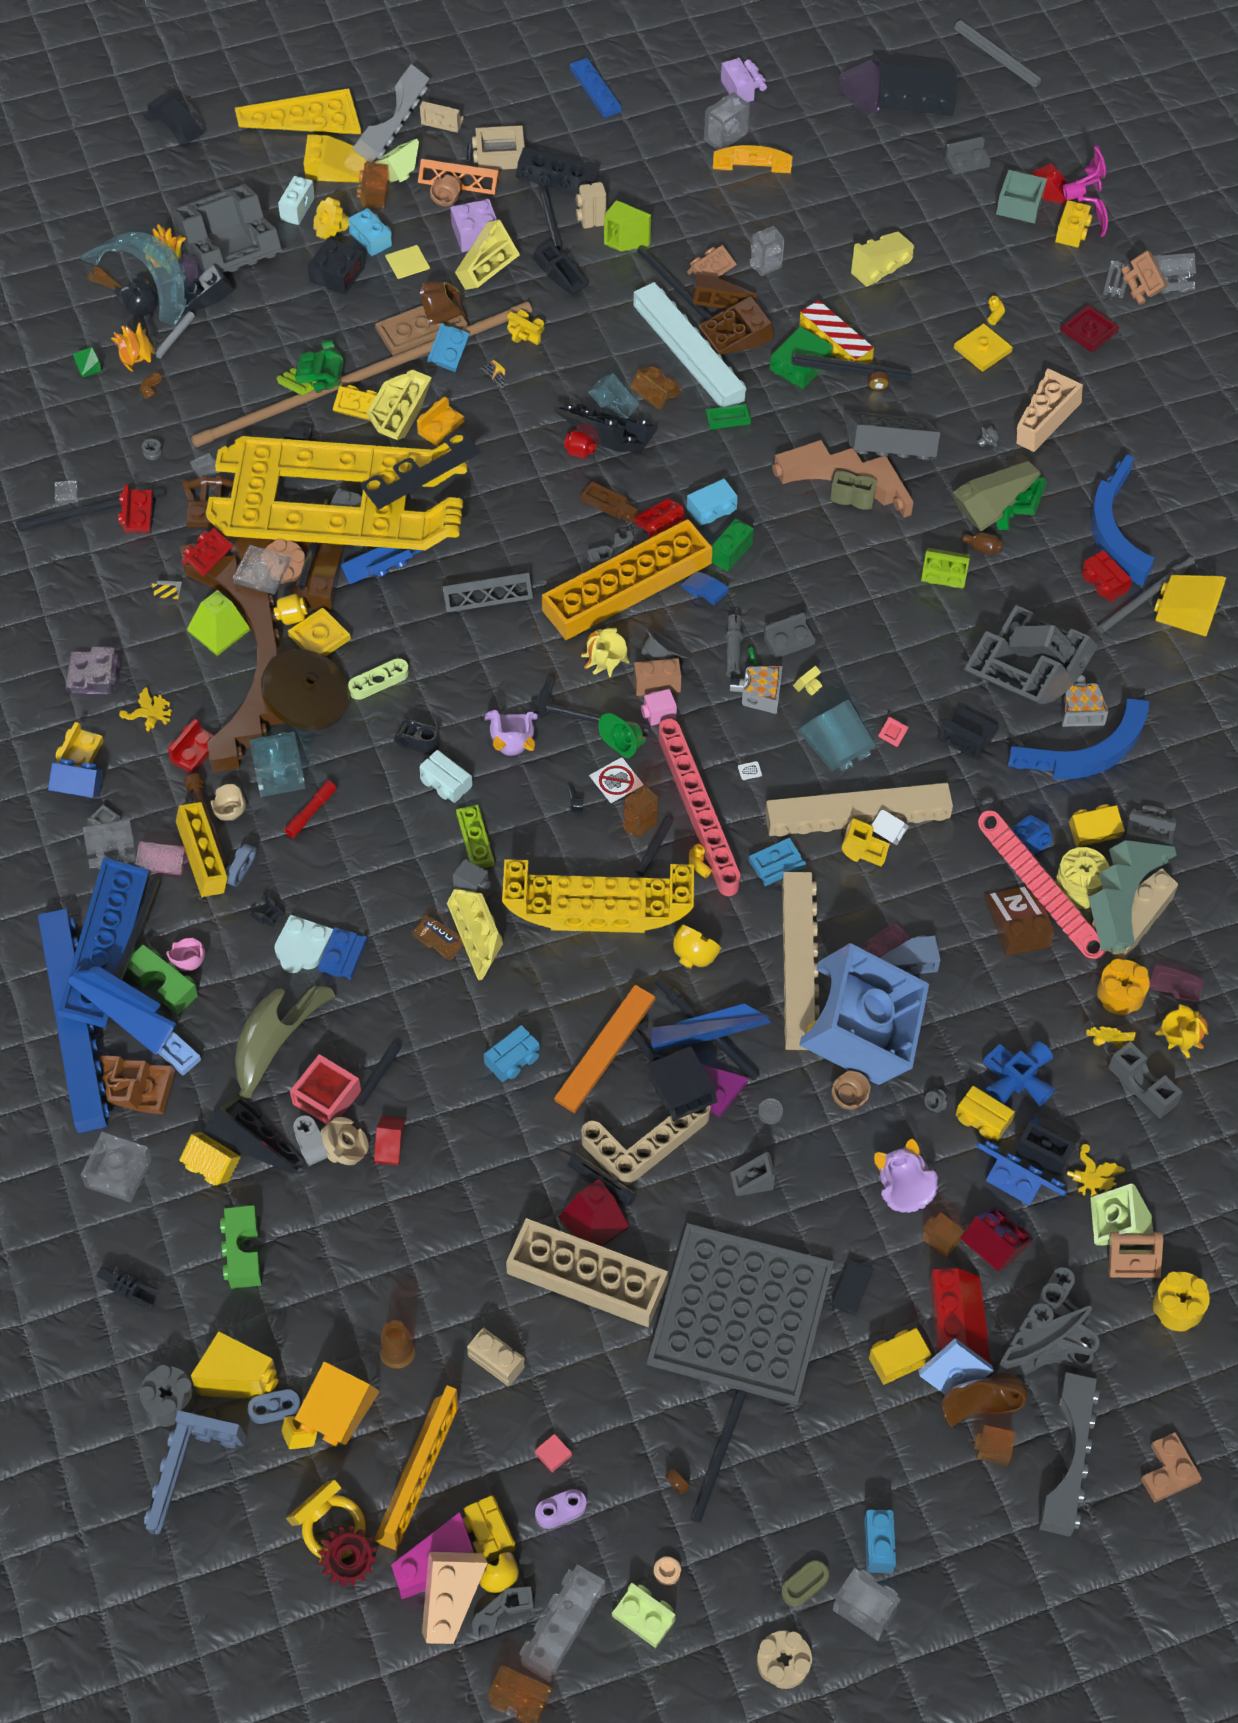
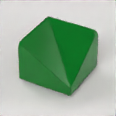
[73,347,101,378]

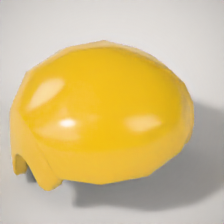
[479,1552,519,1593]

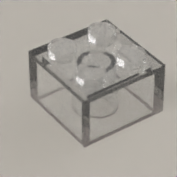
[704,92,750,150]
[81,1132,152,1202]
[833,1568,901,1641]

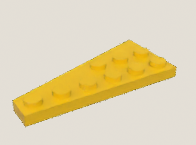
[235,88,361,134]

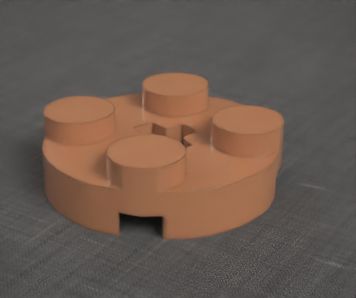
[261,539,305,584]

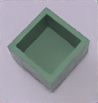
[996,170,1047,223]

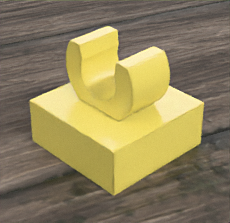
[793,666,822,696]

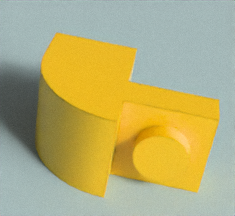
[842,818,890,866]

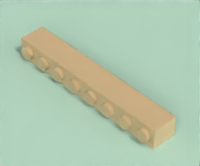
[765,783,953,837]
[782,872,819,1050]

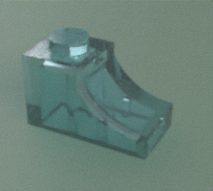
[588,373,639,418]

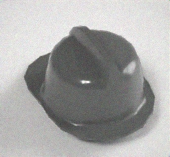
[641,628,691,661]

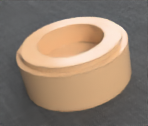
[654,1556,681,1586]

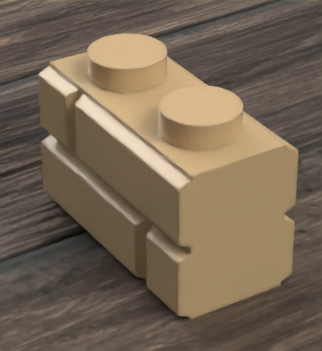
[576,182,606,228]
[467,1328,525,1387]

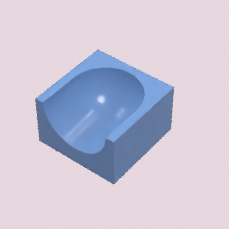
[799,943,929,1085]

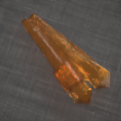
[87,266,123,290]

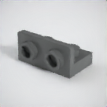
[945,137,991,175]
[764,612,815,659]

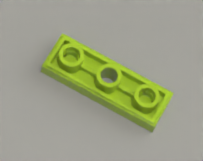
[456,805,494,868]

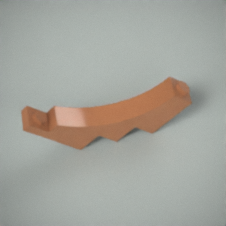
[772,440,913,518]

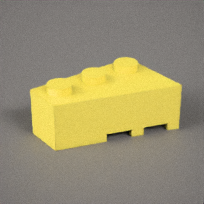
[455,220,520,290]
[851,232,914,287]

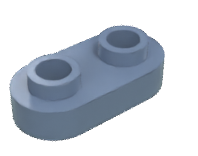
[225,844,256,887]
[248,1390,301,1424]

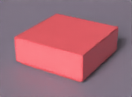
[535,1434,572,1472]

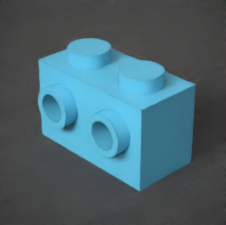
[348,208,392,256]
[687,479,738,526]

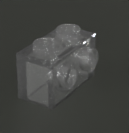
[750,226,784,276]

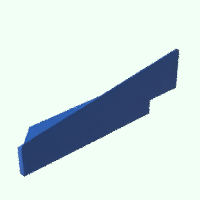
[68,966,176,1054]

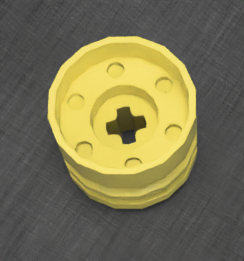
[1056,847,1109,909]

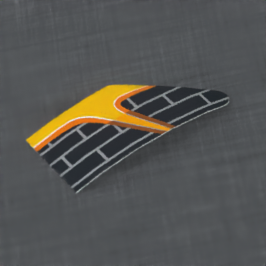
[480,360,505,388]

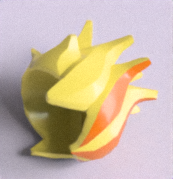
[581,628,629,677]

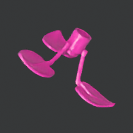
[1063,144,1108,237]

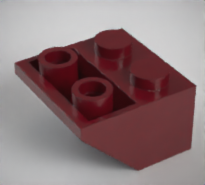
[960,1207,1033,1272]

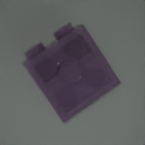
[66,647,120,694]

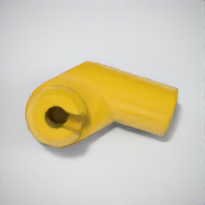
[987,296,1005,325]

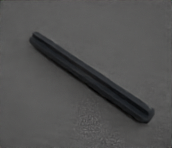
[791,353,912,382]

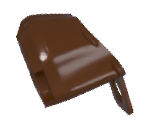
[420,281,468,325]

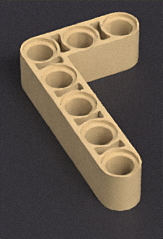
[582,1106,711,1186]

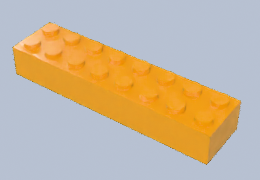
[542,519,712,640]

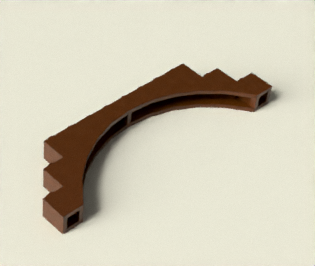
[180,543,286,773]

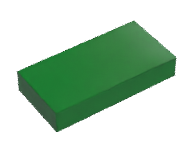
[706,404,751,430]

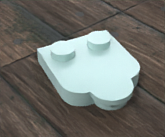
[275,915,334,973]

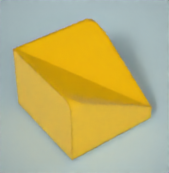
[282,1416,317,1449]

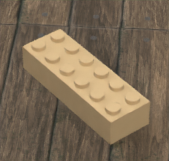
[506,1218,668,1328]

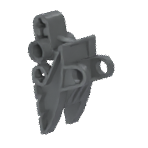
[997,1267,1100,1378]

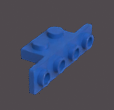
[341,547,424,584]
[976,1140,1068,1206]

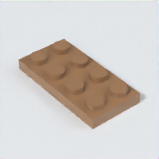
[375,305,467,356]

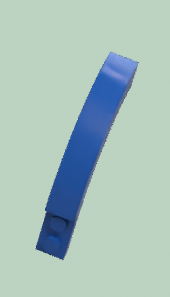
[1091,455,1155,586]
[1008,699,1149,779]

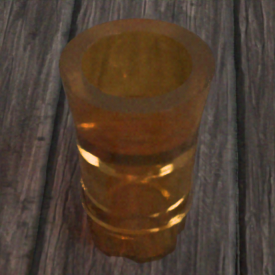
[379,1320,415,1368]

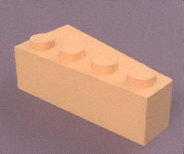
[1017,369,1083,452]

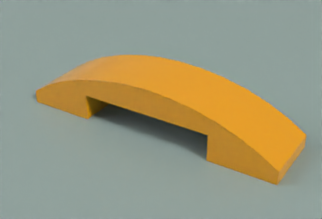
[713,145,792,173]

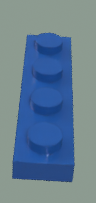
[570,58,621,118]

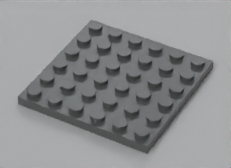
[647,1223,834,1405]

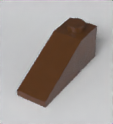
[692,274,757,309]

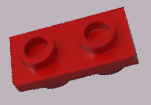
[118,485,153,533]
[633,498,686,539]
[181,528,233,577]
[168,719,215,774]

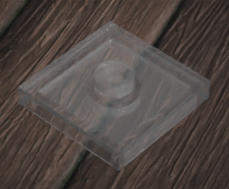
[233,545,291,594]

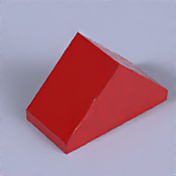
[374,1116,406,1165]

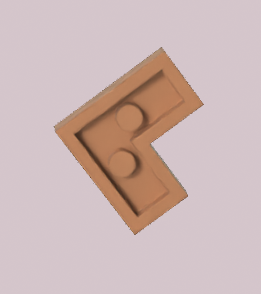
[1141,1432,1202,1503]

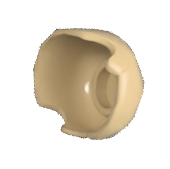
[211,784,246,821]

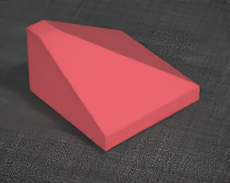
[878,717,909,747]

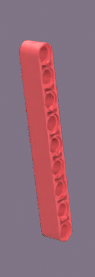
[659,719,740,896]

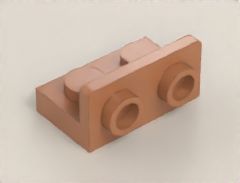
[687,245,737,278]

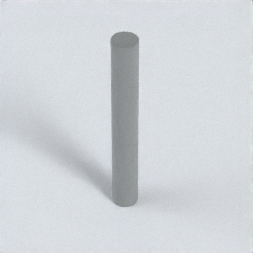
[154,312,195,359]

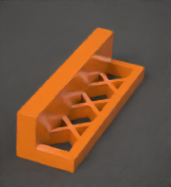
[418,159,501,195]

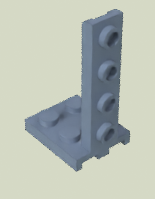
[144,1410,247,1535]

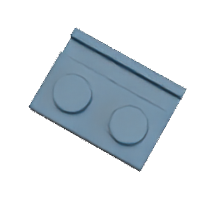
[427,323,470,372]
[749,838,806,886]

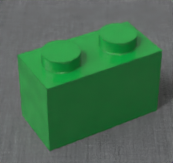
[711,519,754,572]

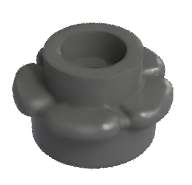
[925,1088,948,1113]

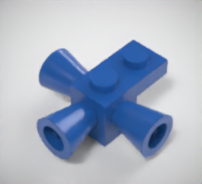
[983,1041,1055,1106]

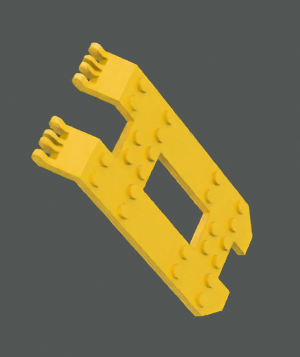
[206,435,470,550]

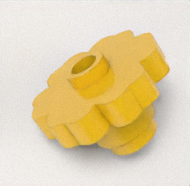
[314,197,349,239]

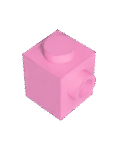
[641,689,677,726]

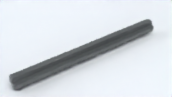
[954,20,1042,88]

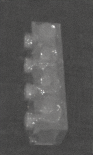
[519,1564,605,1682]

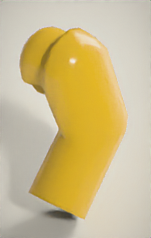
[689,844,712,878]

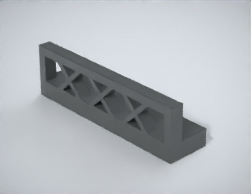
[441,572,533,612]

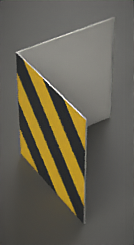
[152,580,182,599]

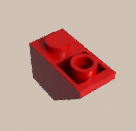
[1032,163,1071,205]

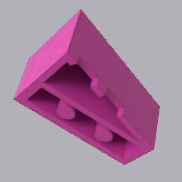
[391,1512,474,1599]

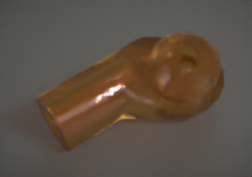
[139,372,162,399]

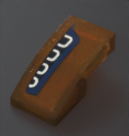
[411,915,464,961]

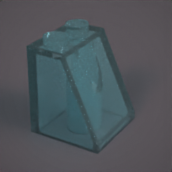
[798,699,876,772]
[249,732,305,797]

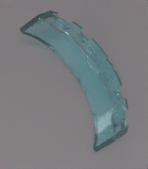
[80,232,186,326]

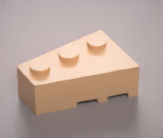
[422,1552,487,1644]

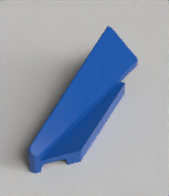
[651,1004,772,1052]

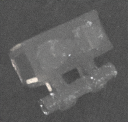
[1154,253,1196,294]
[83,820,136,869]

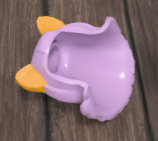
[484,710,538,756]
[874,1139,938,1213]

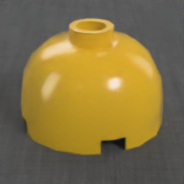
[673,925,721,969]

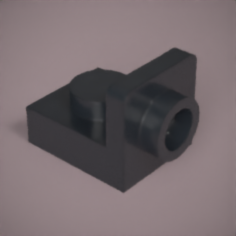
[284,424,313,441]

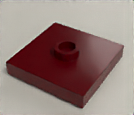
[1061,305,1119,353]

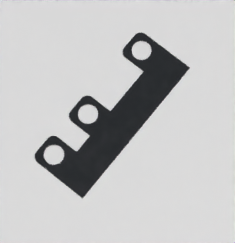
[361,429,481,510]

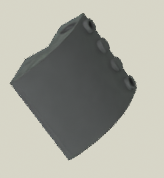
[171,184,282,273]
[964,605,1098,704]

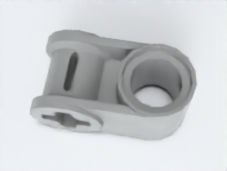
[293,1115,328,1166]

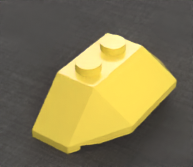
[367,370,432,440]
[447,889,503,980]

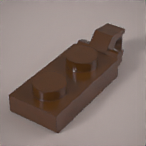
[580,481,638,522]

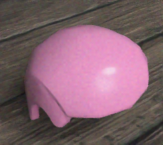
[167,938,206,971]

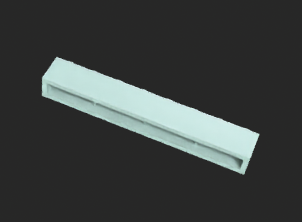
[634,282,746,407]

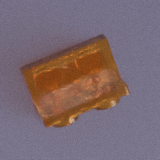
[631,367,682,409]

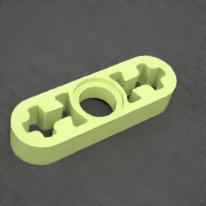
[348,659,409,700]

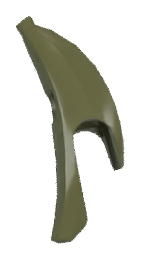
[235,986,336,1099]

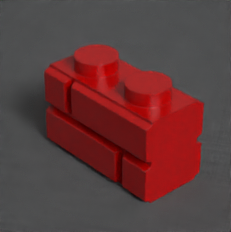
[1082,550,1132,602]

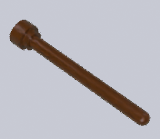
[184,773,229,869]

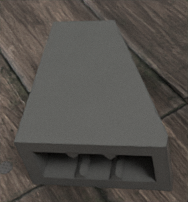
[1009,625,1072,664]

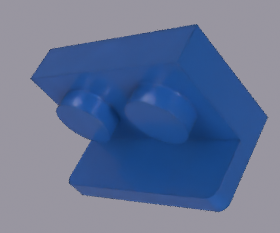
[1012,815,1052,855]

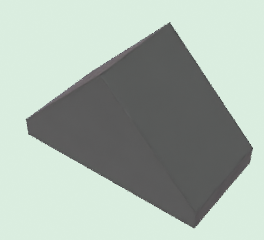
[730,1152,775,1196]

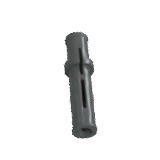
[725,614,743,678]

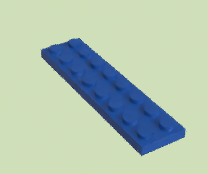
[57,857,149,1028]

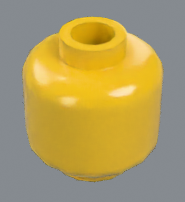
[274,594,308,625]

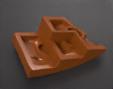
[99,1056,176,1114]

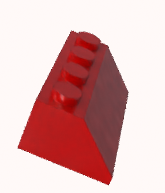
[929,1268,992,1376]

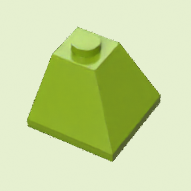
[187,590,250,656]

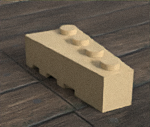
[1092,868,1178,960]

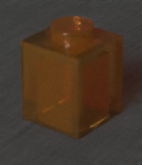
[923,1213,964,1258]
[974,1425,1016,1465]

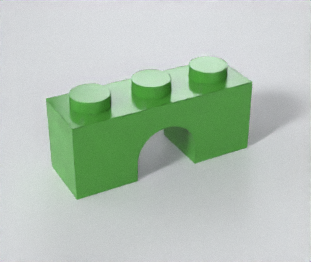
[126,945,198,1016]
[220,1205,262,1289]

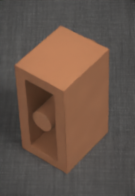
[634,658,681,696]

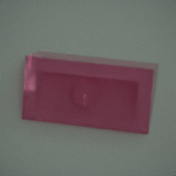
[136,841,187,875]

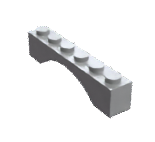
[352,64,429,163]

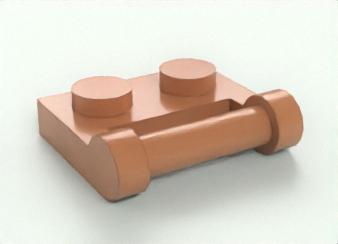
[1108,1232,1163,1278]

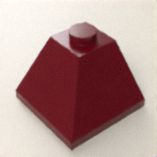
[559,1179,629,1246]

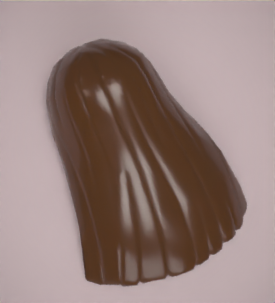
[942,1372,1028,1428]

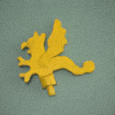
[119,687,172,731]
[1086,1026,1136,1049]
[1067,1144,1125,1197]

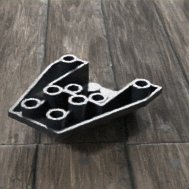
[554,404,658,452]

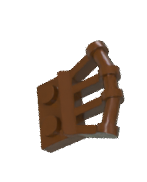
[181,475,234,528]

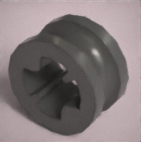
[142,439,162,460]

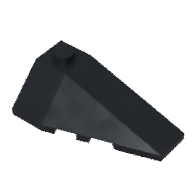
[204,1094,305,1174]

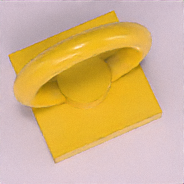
[286,1480,366,1560]

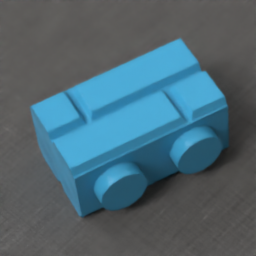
[484,1025,540,1082]
[864,1510,896,1573]

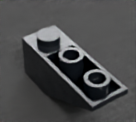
[167,265,234,317]

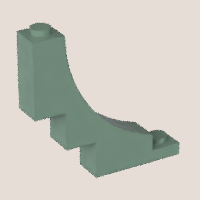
[1089,840,1177,954]

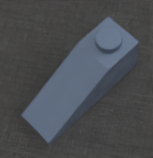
[880,935,940,975]

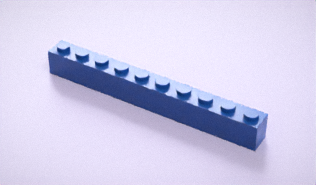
[38,909,110,1133]

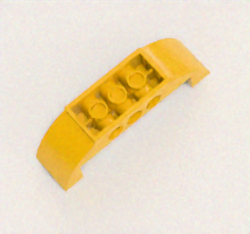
[502,860,694,933]

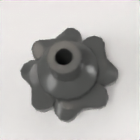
[977,426,1000,448]

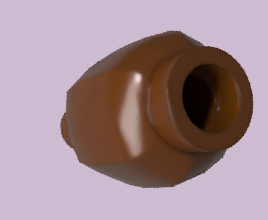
[963,533,1003,555]

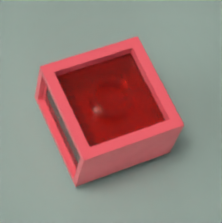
[290,1054,361,1125]

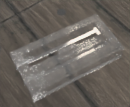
[1103,261,1131,298]

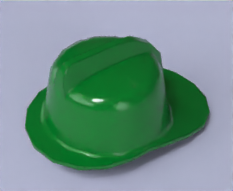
[598,713,647,758]

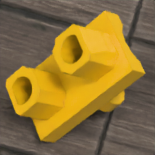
[507,310,544,345]

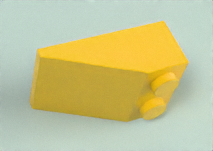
[304,135,367,183]

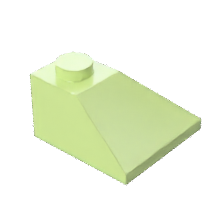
[371,139,419,182]
[1091,1183,1153,1246]

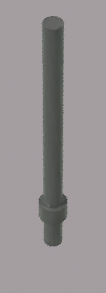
[1098,557,1195,633]

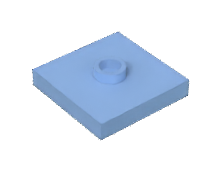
[919,1338,993,1395]

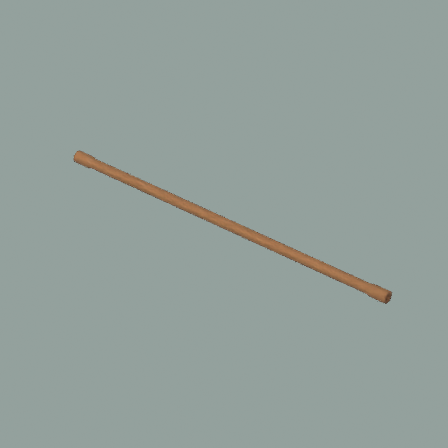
[191,301,532,448]

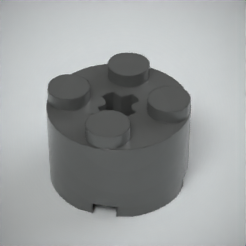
[139,1365,196,1427]

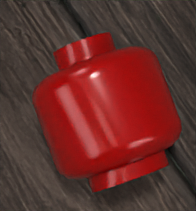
[564,429,597,460]

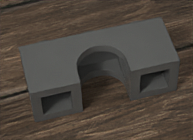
[1108,1041,1183,1119]

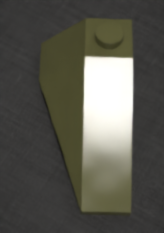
[952,461,1041,531]

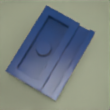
[318,927,367,980]

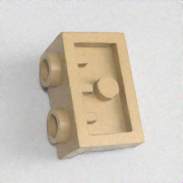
[420,101,464,133]

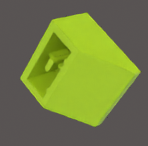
[604,200,651,252]
[921,548,970,588]

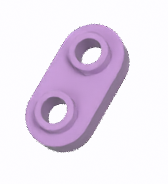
[535,1489,586,1529]

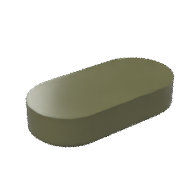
[781,1560,829,1607]

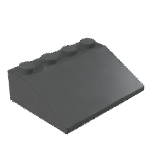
[844,411,940,460]

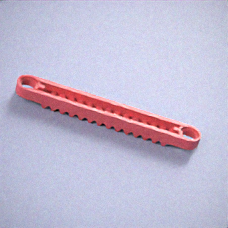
[978,810,1106,959]

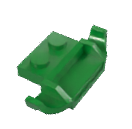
[295,340,344,393]
[996,464,1047,530]

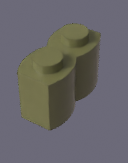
[830,471,877,509]

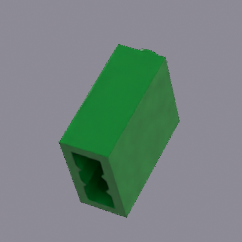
[770,326,834,389]

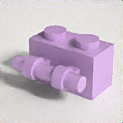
[721,58,767,106]

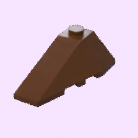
[291,543,345,612]

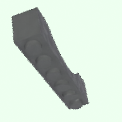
[1039,1372,1100,1537]

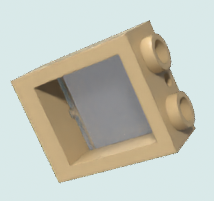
[472,126,524,170]

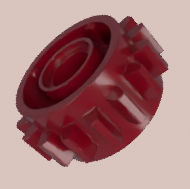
[317,1525,377,1587]

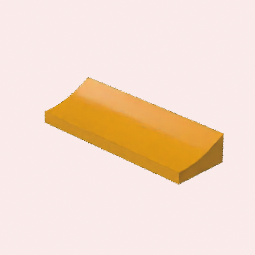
[373,1386,459,1551]

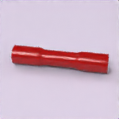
[284,780,337,838]

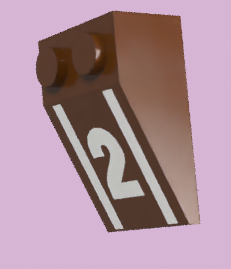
[984,886,1055,956]

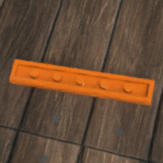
[554,985,656,1113]

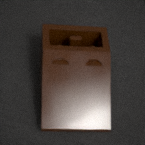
[698,296,774,355]

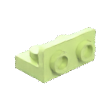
[612,1583,675,1648]

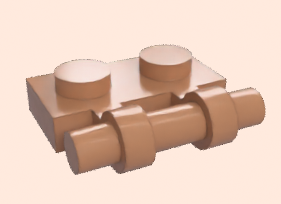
[1121,251,1168,305]

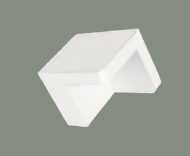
[872,810,909,845]

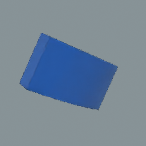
[681,572,729,605]

